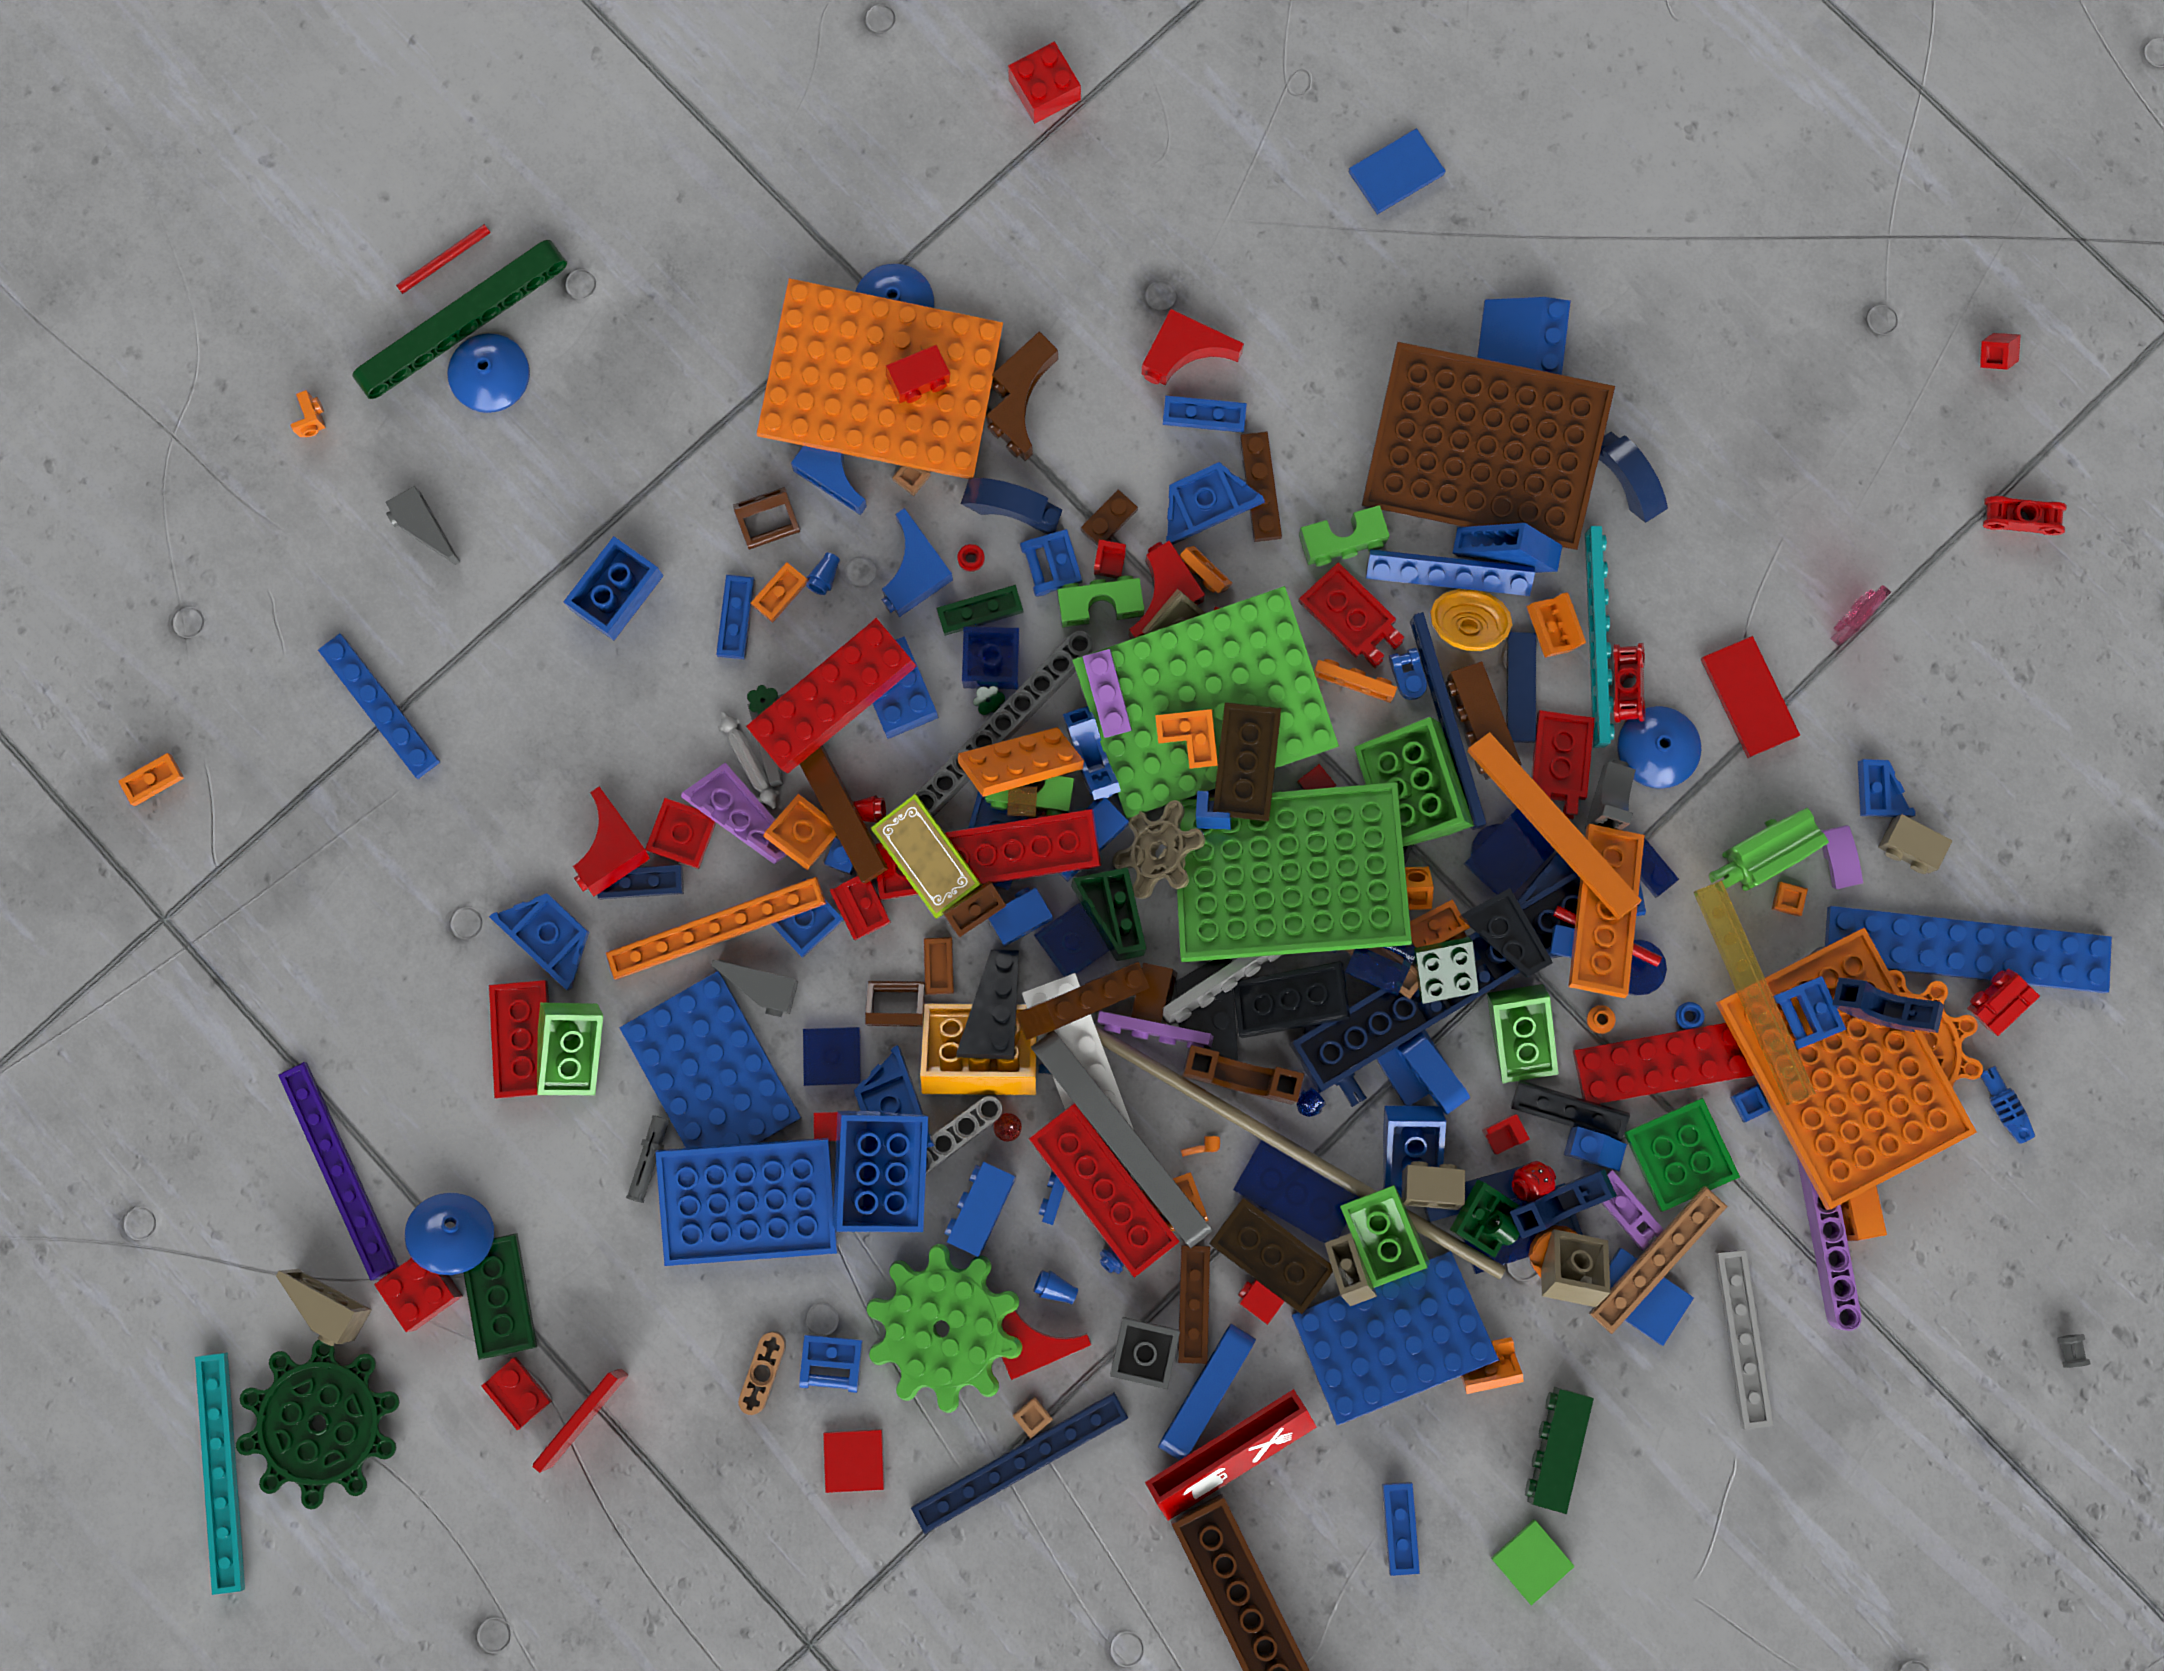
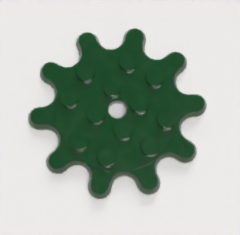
[236,1340,400,1510]

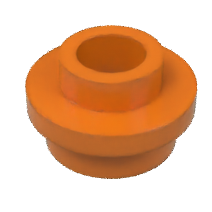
[1586,1005,1616,1034]

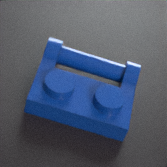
[1020,529,1082,597]
[1773,976,1846,1049]
[799,1335,863,1393]

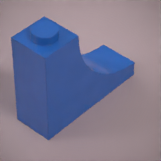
[791,446,867,515]
[881,508,953,617]
[1452,523,1562,573]

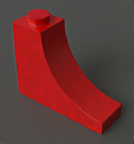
[1141,309,1244,386]
[1128,540,1205,639]
[573,786,650,897]
[1002,1310,1092,1380]

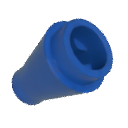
[806,552,840,595]
[1033,1270,1078,1305]

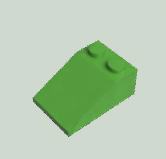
[1487,984,1559,1083]
[537,1003,603,1095]
[1340,1185,1430,1288]

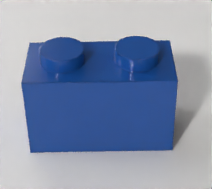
[988,887,1053,947]

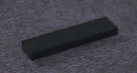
[1511,1080,1630,1141]

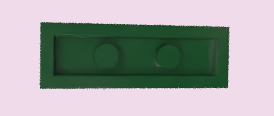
[936,584,1024,636]

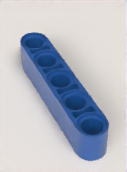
[1158,1324,1256,1460]

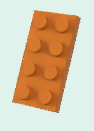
[958,727,1084,797]

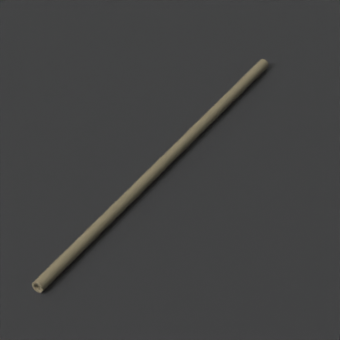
[1095,1025,1506,1280]

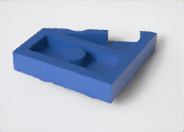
[1858,759,1916,818]

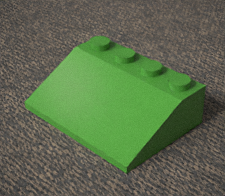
[1354,717,1474,847]

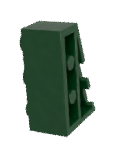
[1071,867,1147,961]

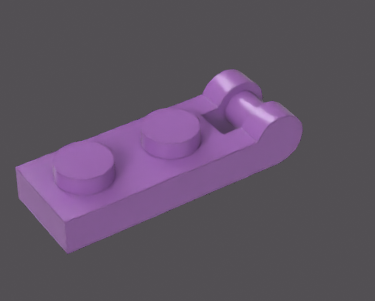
[1601,1170,1664,1251]

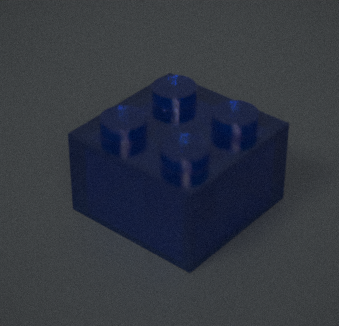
[962,627,1020,690]

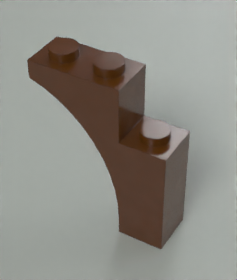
[987,331,1058,461]

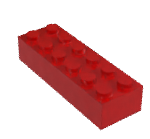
[746,618,917,774]

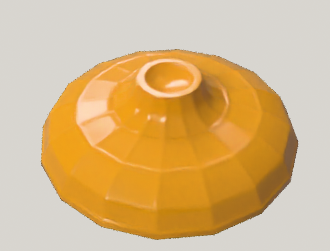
[1430,589,1512,651]

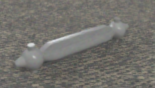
[718,712,779,809]

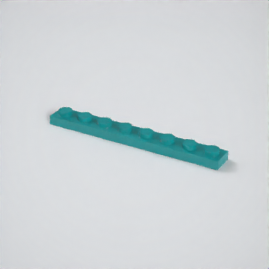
[1585,526,1615,748]
[195,1352,245,1595]

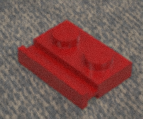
[829,876,892,941]
[481,1357,552,1431]

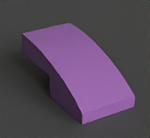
[1822,825,1863,889]

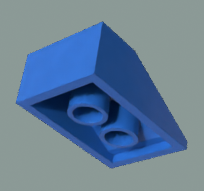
[1383,1106,1446,1198]

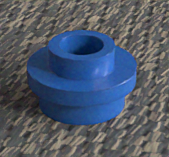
[1675,1002,1705,1030]
[1100,1247,1124,1274]

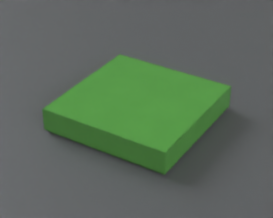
[1491,1519,1575,1606]

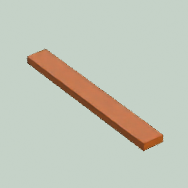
[1467,732,1642,920]
[606,877,826,980]

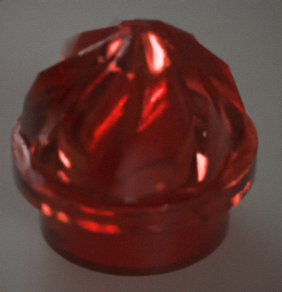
[993,1113,1022,1142]

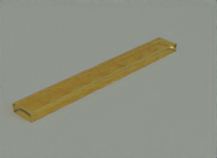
[1693,880,1816,1105]

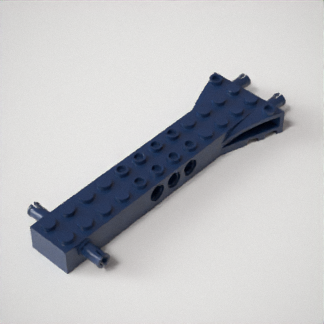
[1289,852,1580,1107]

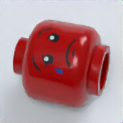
[1512,1161,1556,1202]

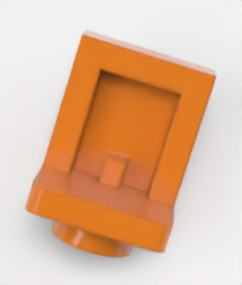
[290,390,326,437]

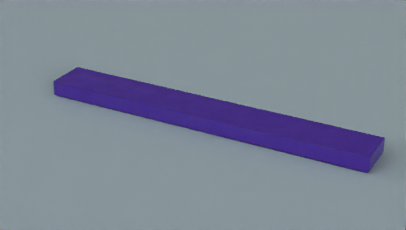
[278,1062,399,1281]

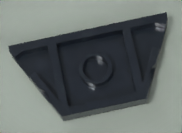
[1176,959,1238,1061]

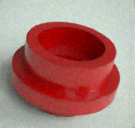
[957,544,985,572]

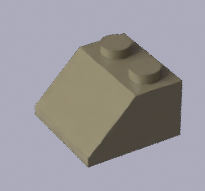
[1541,1229,1611,1307]

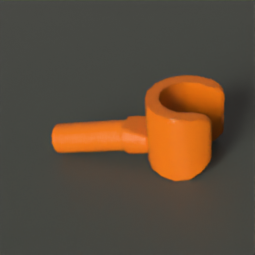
[1181,1136,1220,1157]

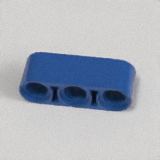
[1397,1032,1470,1115]

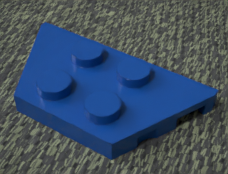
[1166,462,1265,545]
[489,893,589,991]
[854,1045,935,1147]

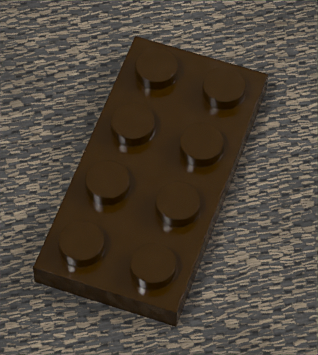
[1213,702,1282,821]
[1209,1198,1333,1314]

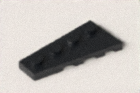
[956,950,1019,1060]

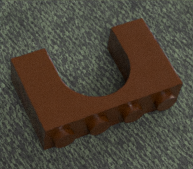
[1015,961,1150,1040]
[1182,1045,1304,1105]

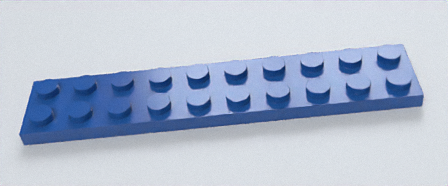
[1825,906,2112,993]

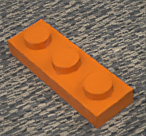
[1314,659,1397,703]

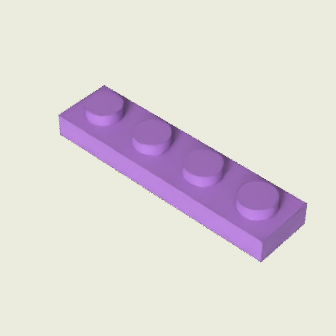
[1097,1011,1213,1048]

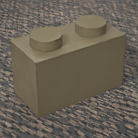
[1878,814,1953,874]
[1402,1162,1465,1210]
[1325,1233,1377,1306]

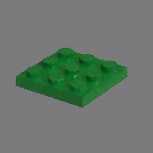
[1624,1098,1740,1212]

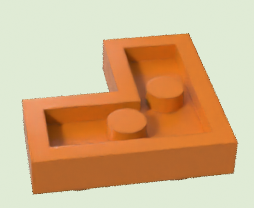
[1155,709,1218,769]

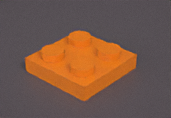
[763,794,837,870]

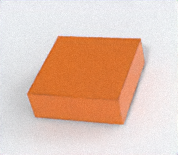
[1772,881,1808,917]

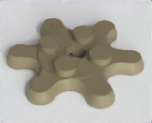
[1112,800,1205,899]

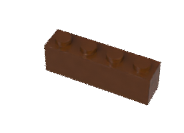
[1445,661,1522,780]

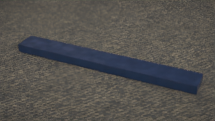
[1410,612,1487,830]
[911,1392,1128,1534]

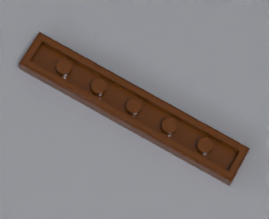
[799,745,888,884]

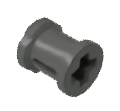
[2057,1334,2091,1368]

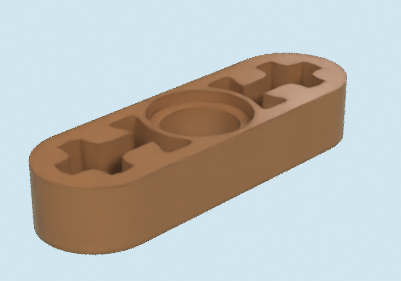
[738,1332,786,1415]

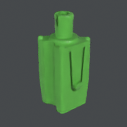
[1709,808,1829,892]

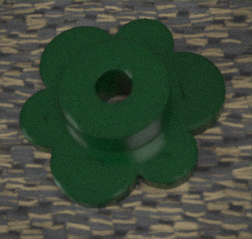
[747,685,778,715]
[973,685,1005,715]

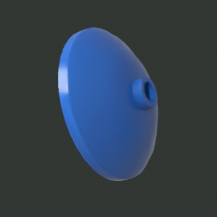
[855,264,934,308]
[447,333,530,413]
[1617,706,1702,789]
[405,1193,494,1275]

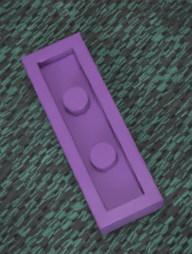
[1082,649,1132,738]

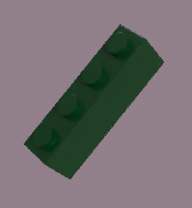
[1525,1387,1594,1514]

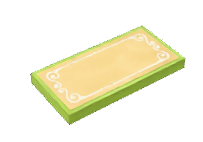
[871,794,982,919]

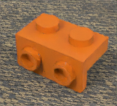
[1526,592,1586,658]
[1410,899,1471,948]
[1461,1337,1524,1394]

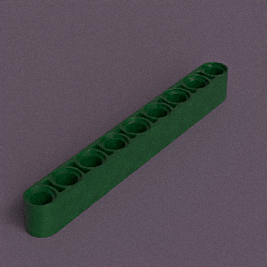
[352,240,567,399]

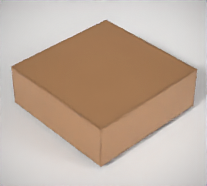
[892,466,931,496]
[1012,1396,1053,1438]

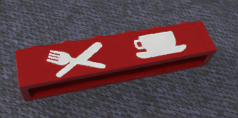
[1145,1389,1317,1521]

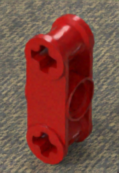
[1983,496,2067,536]
[1613,643,1645,723]

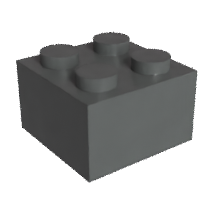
[1110,1317,1180,1390]

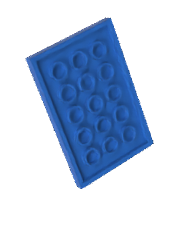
[619,971,802,1148]
[655,1138,838,1266]
[1292,1251,1499,1426]

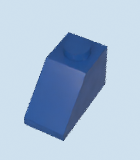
[1564,1127,1627,1172]

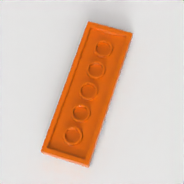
[1568,824,1645,998]

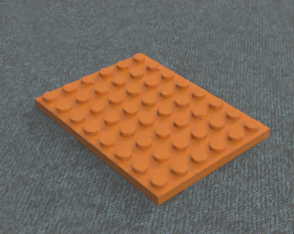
[757,278,1003,479]
[1716,927,1977,1210]

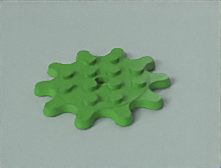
[866,1244,1022,1413]

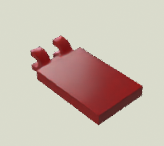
[1298,562,1404,669]
[1531,710,1595,820]

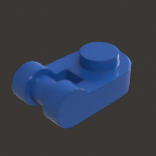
[1389,648,1427,700]

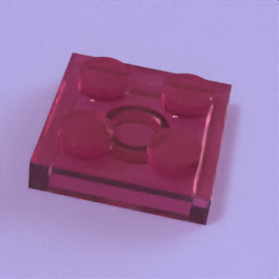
[1830,585,1891,646]

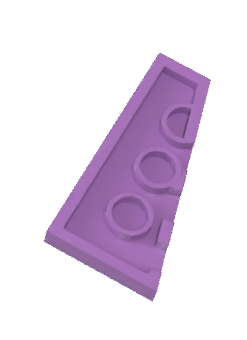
[681,763,787,864]

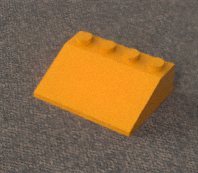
[920,1004,1037,1095]

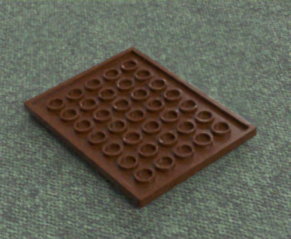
[1361,342,1615,550]

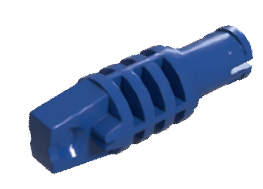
[1981,1066,2035,1144]

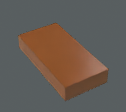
[924,937,954,995]

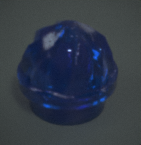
[1296,1087,1326,1117]

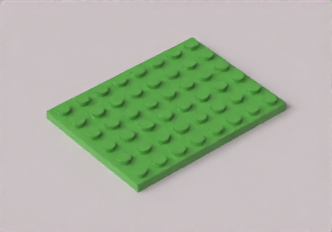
[1072,586,1339,818]
[1177,782,1412,962]

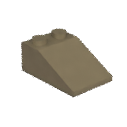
[276,1269,372,1346]

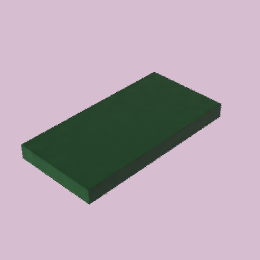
[463,1233,537,1360]

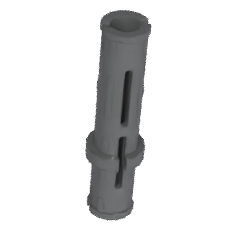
[626,1115,670,1203]

